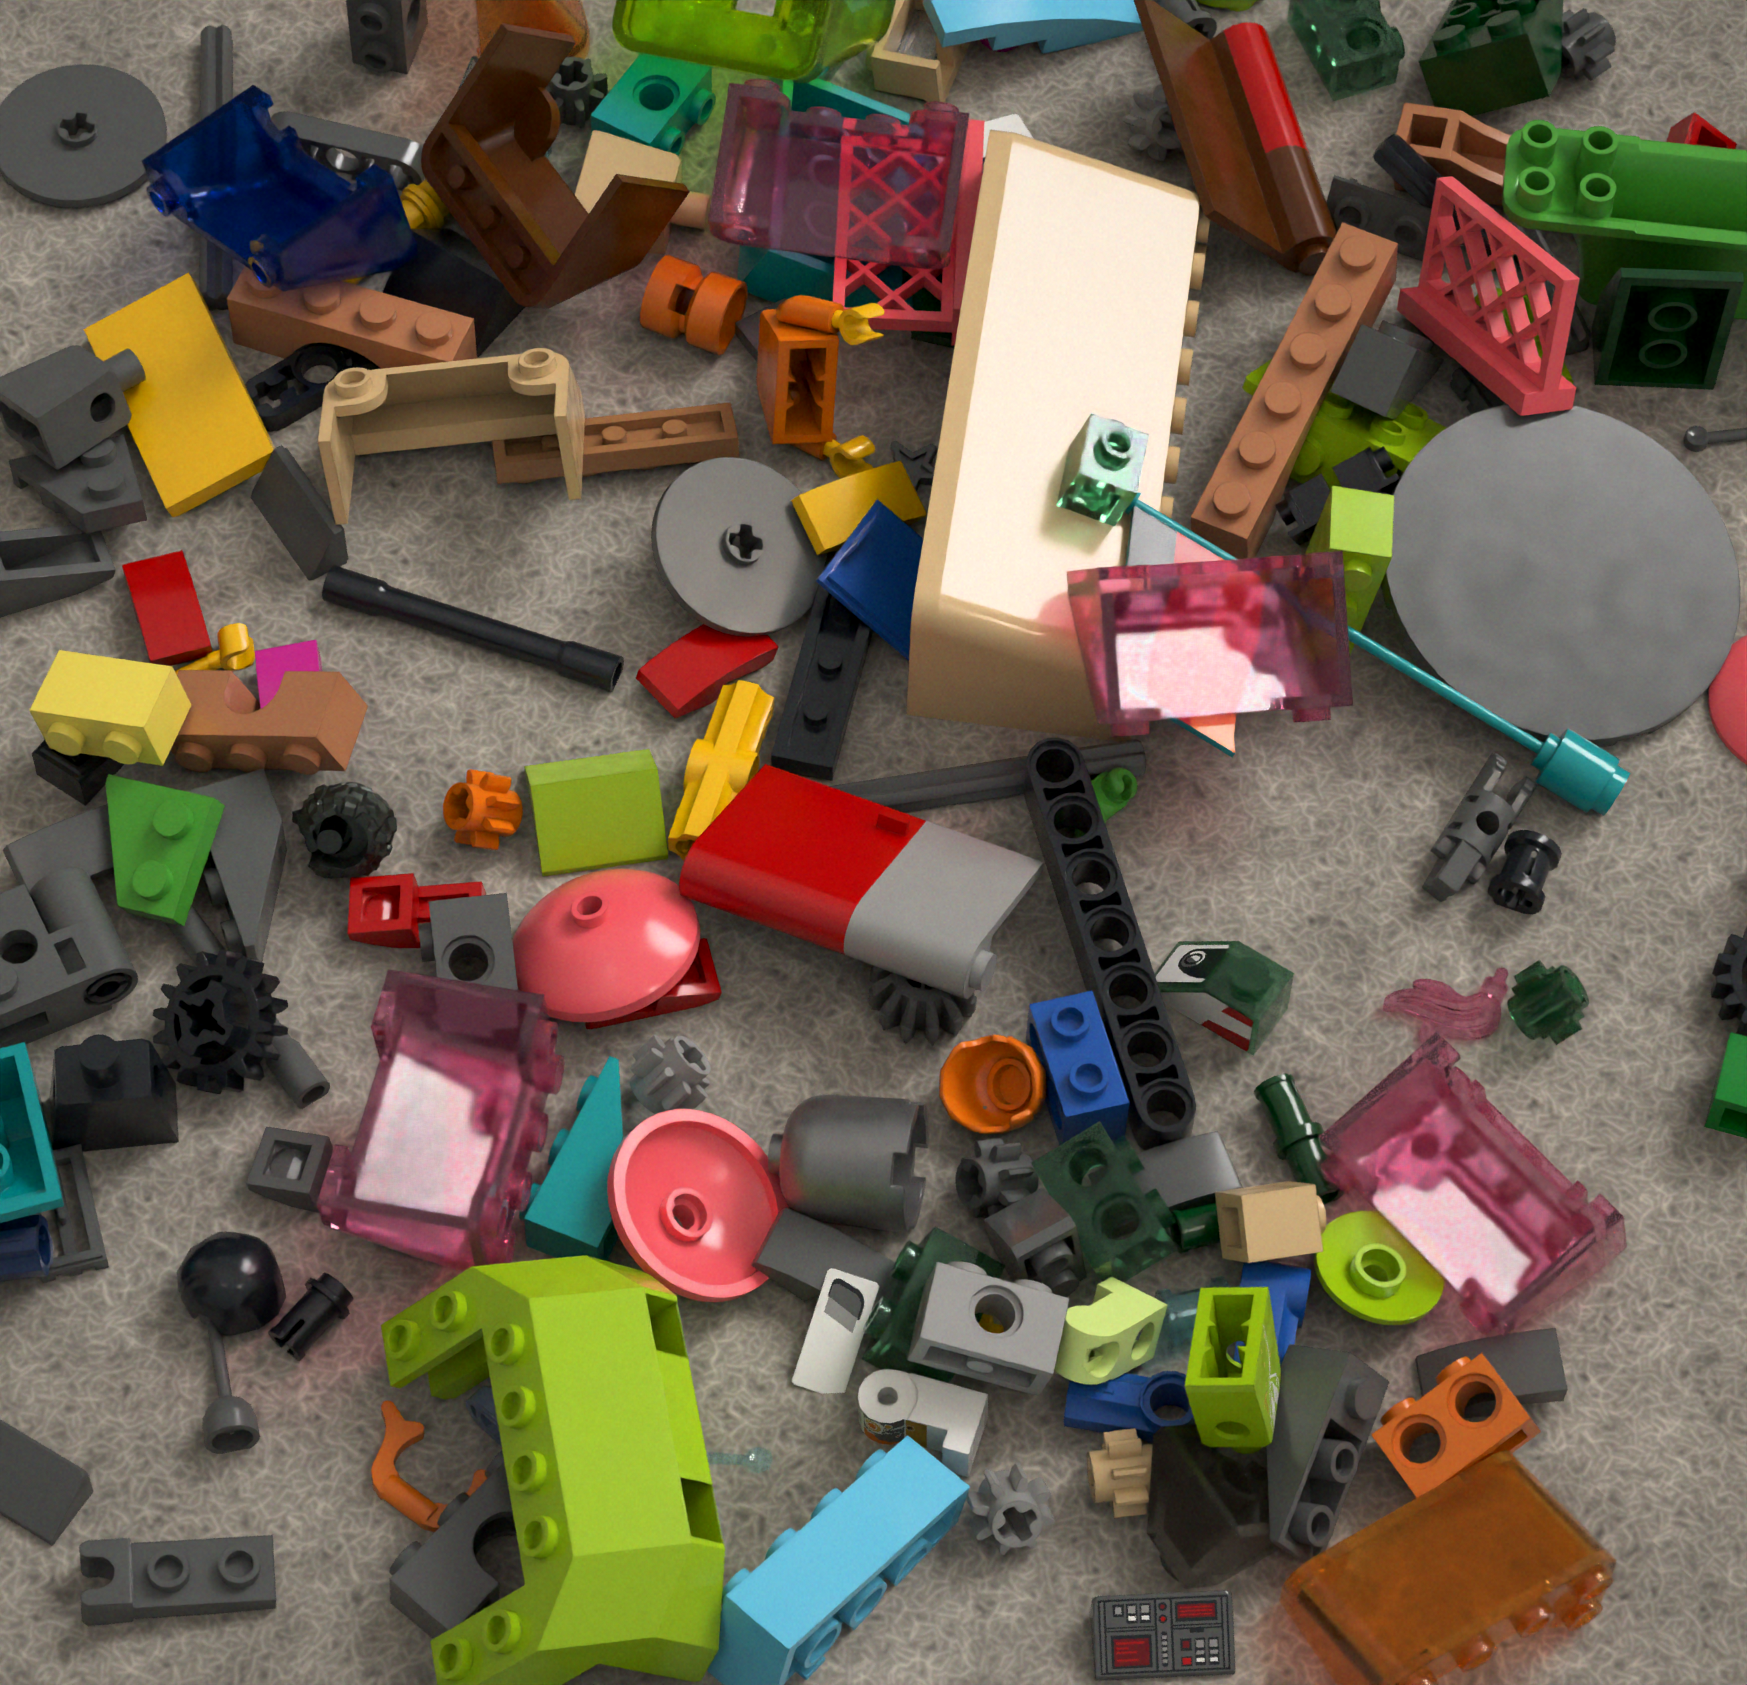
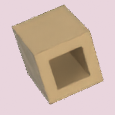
[1215,1181,1326,1263]

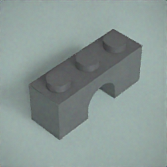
[389,1450,517,1639]

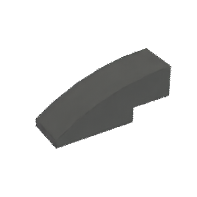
[0,525,116,618]

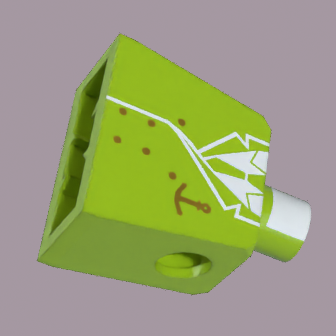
[1185,1287,1281,1454]

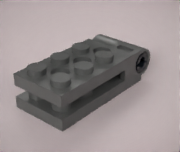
[0,867,138,1048]

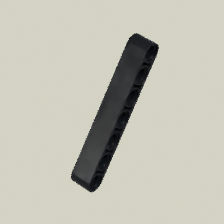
[1024,737,1196,1151]

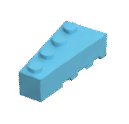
[707,1435,970,1685]

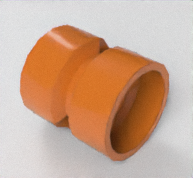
[640,255,748,355]

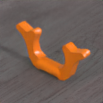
[371,1400,488,1532]

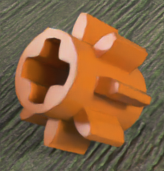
[443,769,523,850]

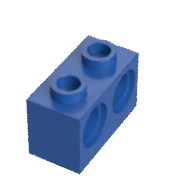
[1026,990,1129,1152]

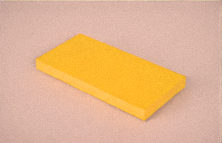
[84,272,275,518]

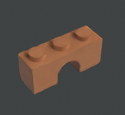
[170,670,368,775]

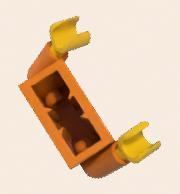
[756,295,884,478]

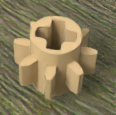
[1086,1428,1164,1518]

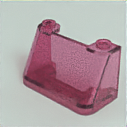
[1066,551,1353,736]
[1319,1032,1627,1337]

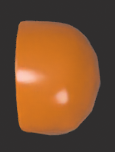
[939,1034,1046,1134]

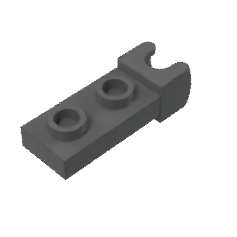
[79,1535,276,1626]

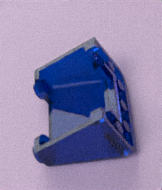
[142,84,418,292]

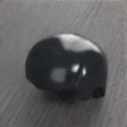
[176,1232,286,1336]

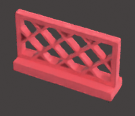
[833,119,984,345]
[1397,176,1580,416]

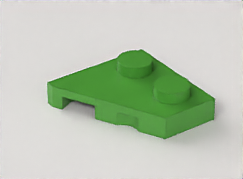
[105,774,225,926]

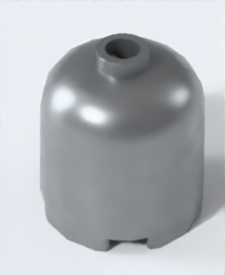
[768,1095,929,1232]

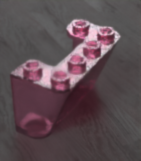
[708,79,970,269]
[317,969,565,1272]

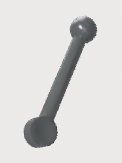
[1684,426,1747,452]

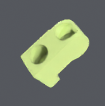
[1054,1277,1168,1385]

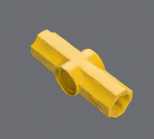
[668,680,774,861]

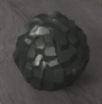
[292,781,397,879]

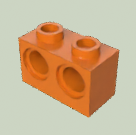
[1371,1353,1541,1512]

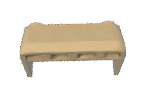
[318,348,585,525]

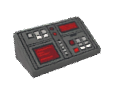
[1090,1590,1235,1681]

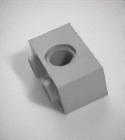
[907,1261,1069,1396]

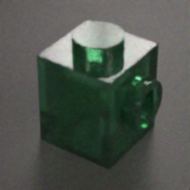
[1057,413,1149,527]

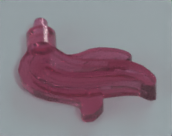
[1383,967,1509,1049]

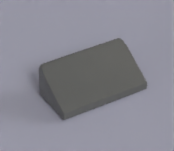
[251,445,348,580]
[0,1419,94,1546]

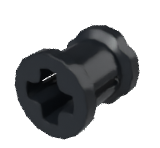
[1487,830,1562,914]

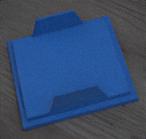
[816,499,923,661]

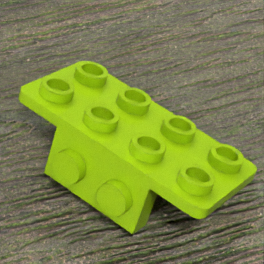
[1242,359,1447,489]

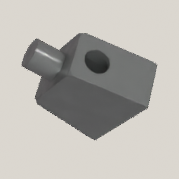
[0,345,146,470]

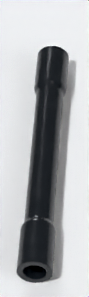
[322,565,624,692]

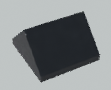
[382,228,525,359]

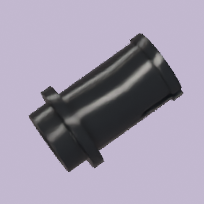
[268,1272,354,1361]

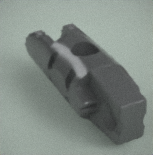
[1422,752,1537,902]

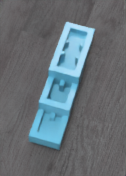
[923,0,1143,54]

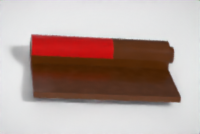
[1134,0,1337,275]

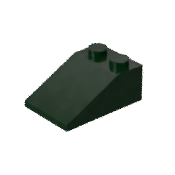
[1592,267,1744,390]

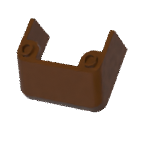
[421,23,690,309]

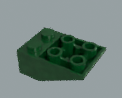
[1418,0,1563,116]

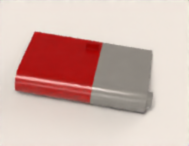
[679,764,1044,999]

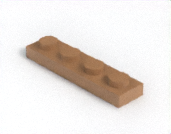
[491,402,740,484]

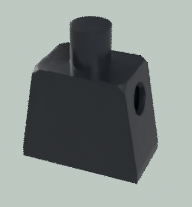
[50,1035,179,1152]

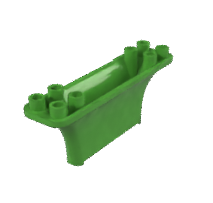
[1502,120,1747,320]

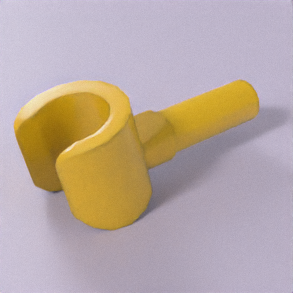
[175,623,255,675]

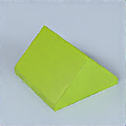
[524,749,669,877]

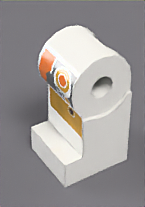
[858,1369,988,1478]

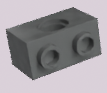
[346,0,428,75]
[418,893,522,1042]

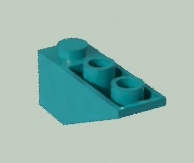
[519,1056,623,1261]

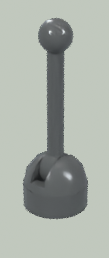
[199,1314,260,1454]

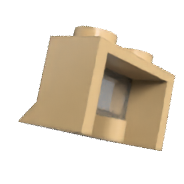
[866,0,971,110]

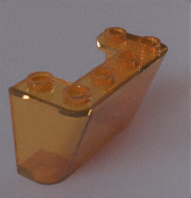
[1279,1450,1617,1685]

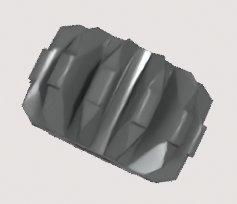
[868,965,977,1046]

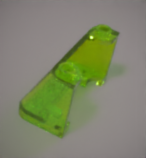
[612,0,896,84]

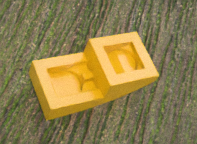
[791,461,927,555]

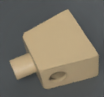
[574,130,712,254]

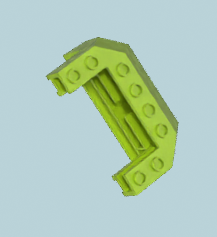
[381,1255,725,1685]

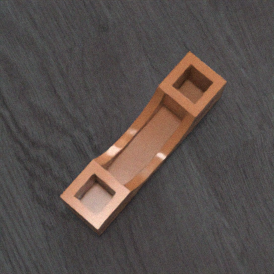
[227,255,477,369]

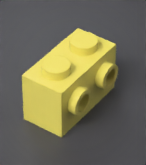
[29,650,192,766]

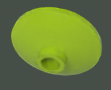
[1314,1211,1445,1325]

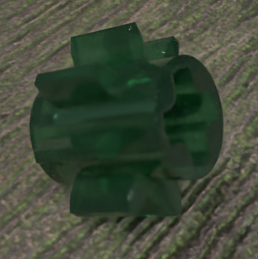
[1507,960,1589,1045]

